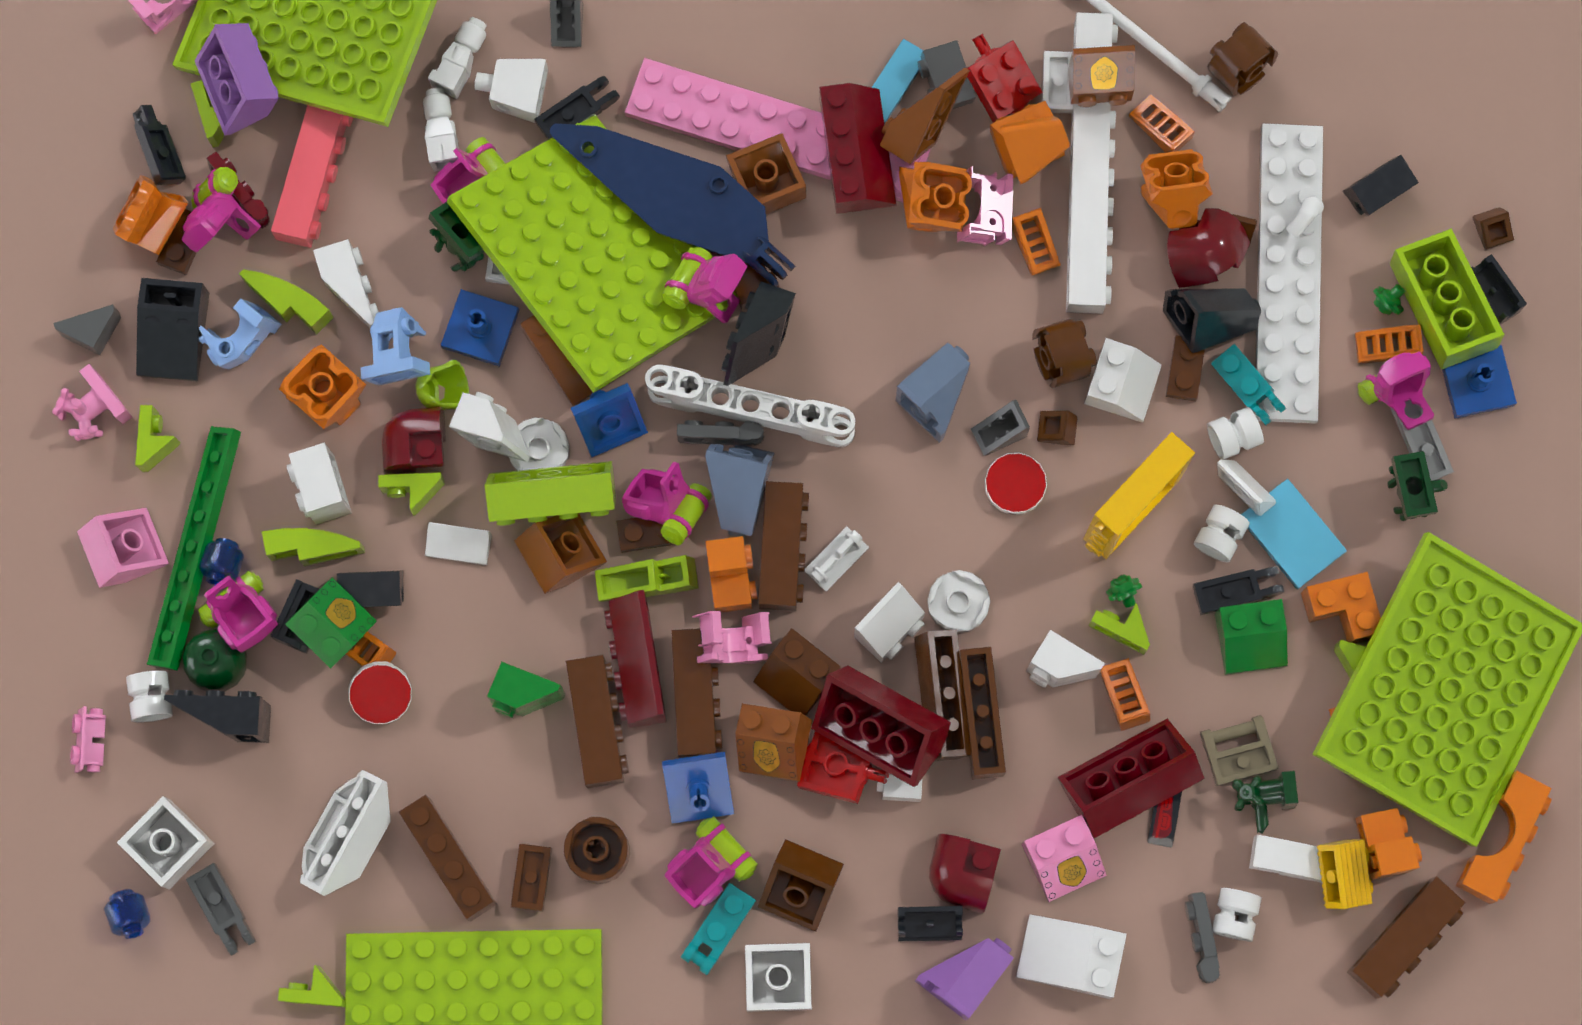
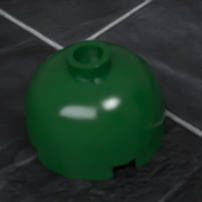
[183,629,247,691]

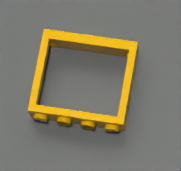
[1083,432,1195,560]

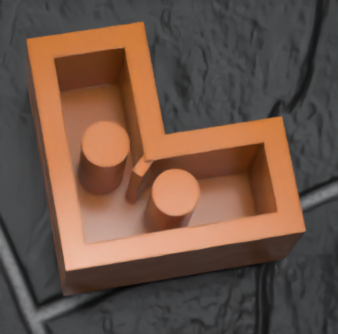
[706,536,757,613]
[1301,572,1381,644]
[1355,808,1422,880]

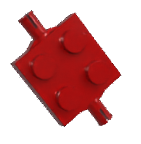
[967,33,1043,123]
[797,731,889,804]

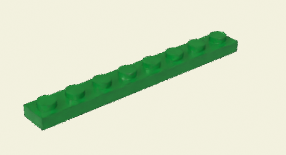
[147,426,241,671]

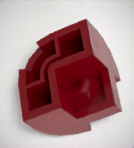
[1167,208,1250,288]
[382,407,446,475]
[929,834,1001,914]

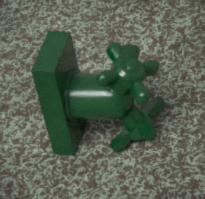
[428,202,485,272]
[1387,451,1448,521]
[1232,771,1299,834]

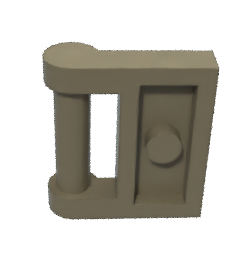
[1200,715,1279,786]

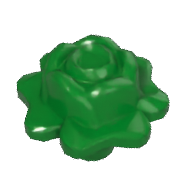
[1373,284,1405,315]
[1106,574,1142,608]

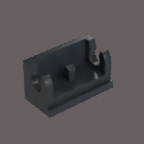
[1343,155,1419,216]
[1471,254,1527,325]
[337,570,404,607]
[270,579,319,654]
[897,906,963,942]

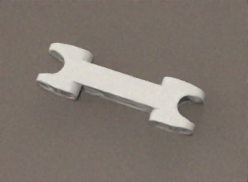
[645,365,855,447]

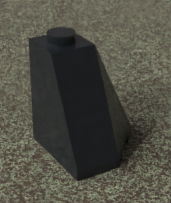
[1163,288,1261,354]

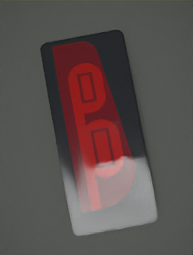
[1148,791,1182,847]

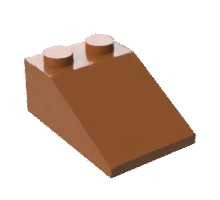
[880,67,970,164]
[520,315,624,406]

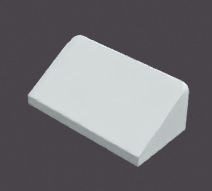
[1217,459,1276,516]
[425,522,492,565]

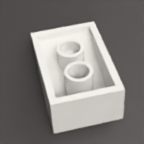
[1016,914,1127,999]

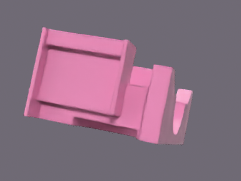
[128,0,198,34]
[957,166,1013,246]
[692,611,772,664]

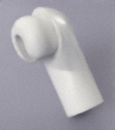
[1286,196,1324,238]

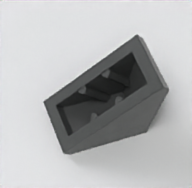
[550,0,584,47]
[53,304,121,355]
[971,400,1030,456]

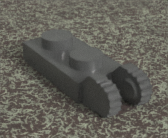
[677,420,764,446]
[186,863,256,956]
[1185,892,1220,983]

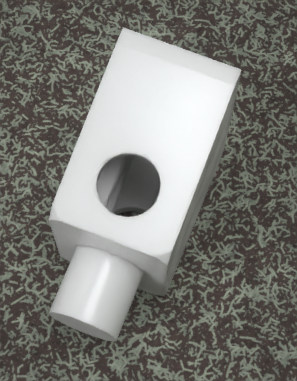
[475,59,548,123]

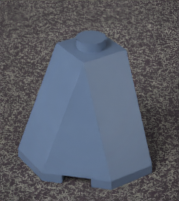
[895,343,970,443]
[705,444,774,538]

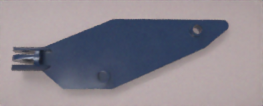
[550,124,796,287]

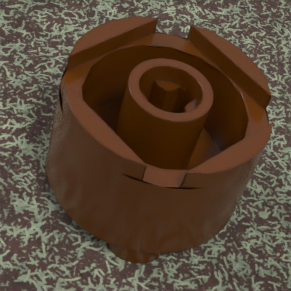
[1207,22,1278,96]
[1032,318,1097,388]
[564,817,630,884]

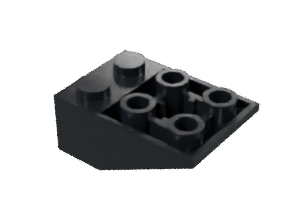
[136,278,210,381]
[721,282,796,386]
[164,690,271,743]

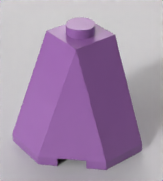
[915,938,1014,1021]

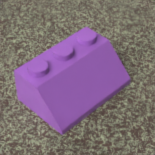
[195,23,279,136]

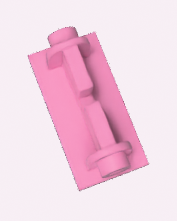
[70,706,106,773]

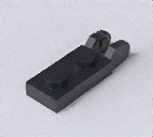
[534,76,620,140]
[1192,566,1285,615]

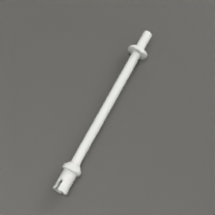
[1086,0,1232,112]

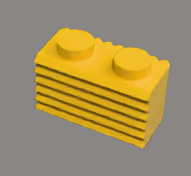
[1317,839,1373,909]

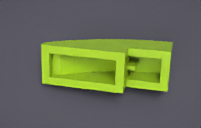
[239,269,334,335]
[262,528,365,566]
[595,555,699,602]

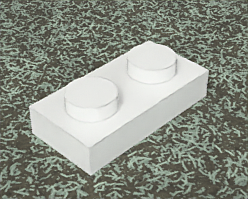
[1042,51,1073,113]

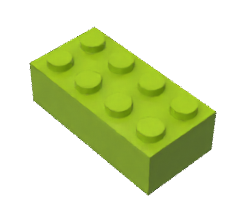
[1390,228,1505,370]
[485,461,616,526]

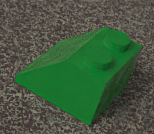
[1215,599,1288,675]
[487,661,566,718]

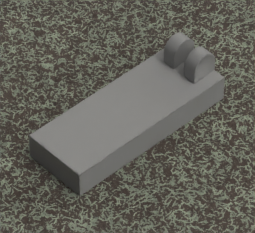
[1390,400,1454,481]

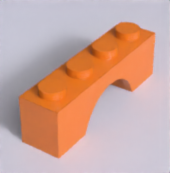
[1456,771,1552,904]

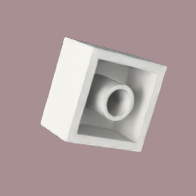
[287,442,352,525]
[117,796,215,890]
[745,943,812,1012]

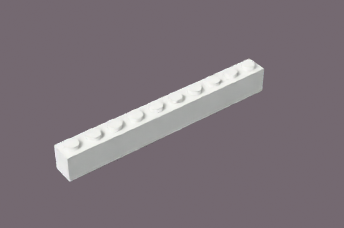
[1066,12,1118,314]

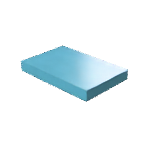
[1241,478,1347,590]

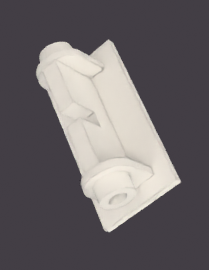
[805,526,869,592]

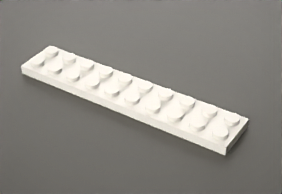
[1255,123,1323,424]

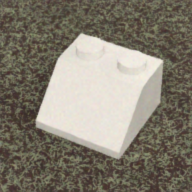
[1084,338,1161,423]
[449,392,530,462]
[854,582,925,663]
[1026,630,1105,687]

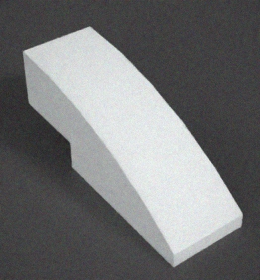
[1249,835,1323,883]

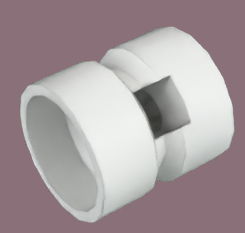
[1207,407,1264,460]
[1194,504,1250,563]
[126,671,173,722]
[1212,888,1262,942]

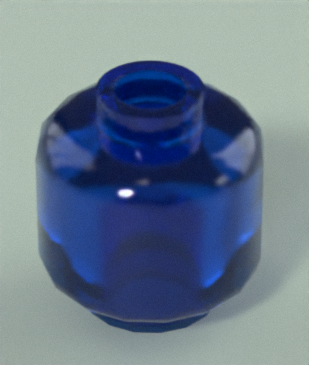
[199,538,244,586]
[104,889,151,939]

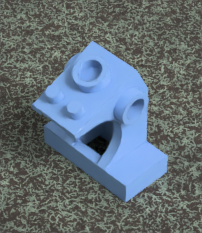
[198,298,282,370]
[360,307,430,386]

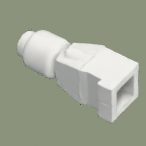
[428,17,487,99]
[423,88,459,172]

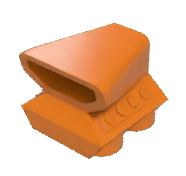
[990,100,1070,185]
[1140,149,1213,229]
[899,162,972,232]
[113,175,188,255]
[279,344,367,429]

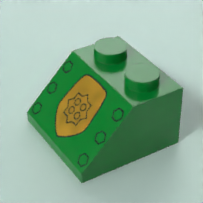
[285,577,377,669]

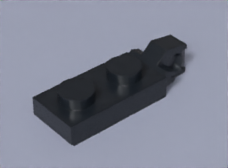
[133,105,186,185]

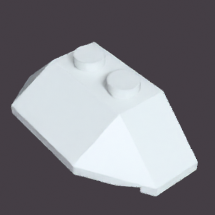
[300,770,391,896]

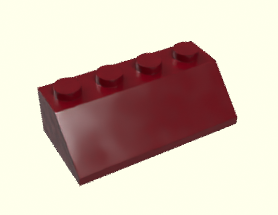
[819,83,897,214]
[604,590,667,728]
[811,665,951,787]
[1058,718,1205,838]

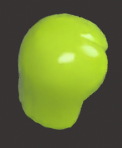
[415,360,469,410]

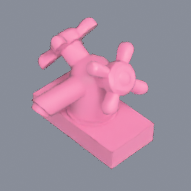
[52,364,133,441]

